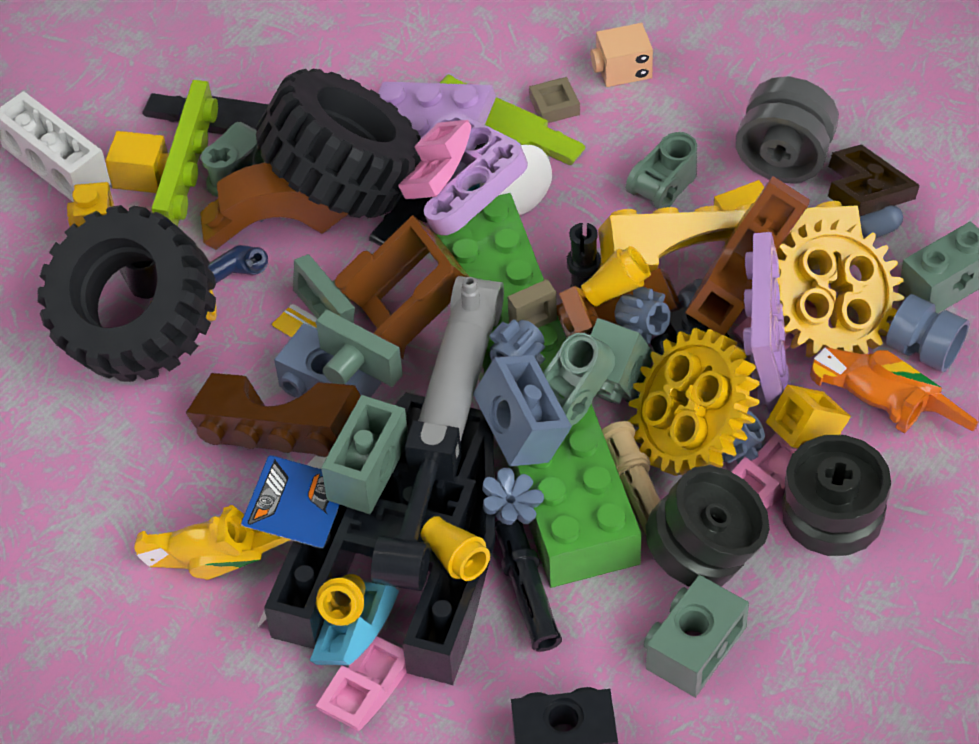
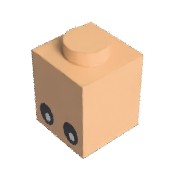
[590,23,653,87]

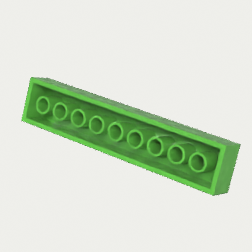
[430,193,641,588]

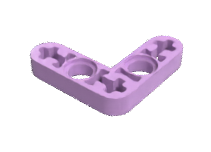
[424,113,528,235]

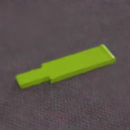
[440,74,585,165]

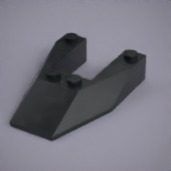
[264,392,495,685]

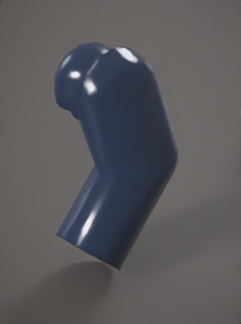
[208,245,268,283]

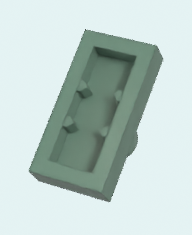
[293,254,355,323]
[316,309,403,387]

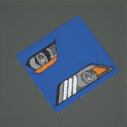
[241,455,340,548]

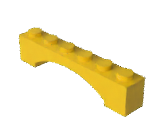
[598,201,863,272]

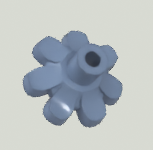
[482,468,544,525]

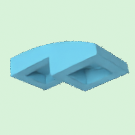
[310,582,399,665]

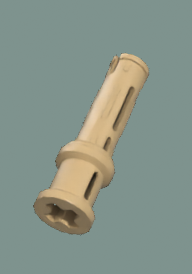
[602,421,661,535]

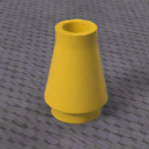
[581,246,651,307]
[421,516,490,581]
[316,574,366,626]

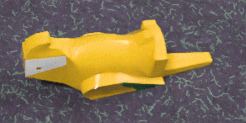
[134,505,290,580]

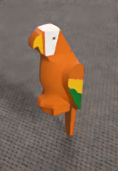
[810,347,979,433]

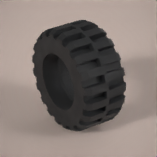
[256,68,421,218]
[38,205,216,382]

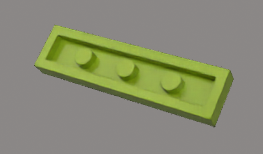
[151,80,218,226]

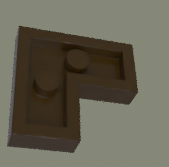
[827,144,920,217]

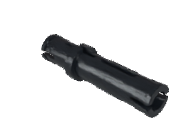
[495,519,562,652]

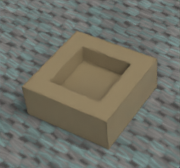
[529,77,580,123]
[508,279,557,328]

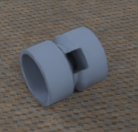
[886,294,970,372]

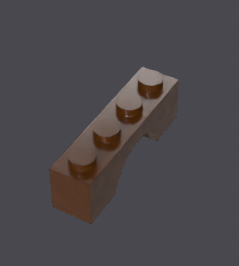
[186,373,361,457]

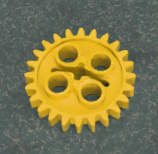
[776,219,905,358]
[628,328,760,476]

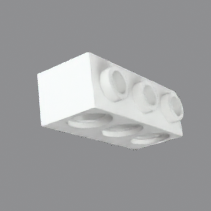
[0,91,111,202]

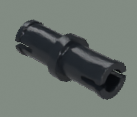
[566,223,601,289]

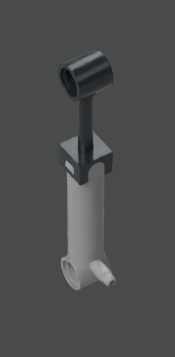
[371,276,504,591]

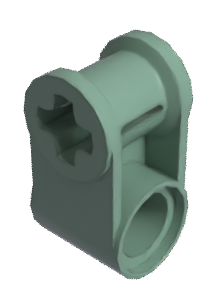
[201,122,265,197]
[625,132,697,209]
[543,333,615,426]

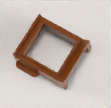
[335,215,469,360]

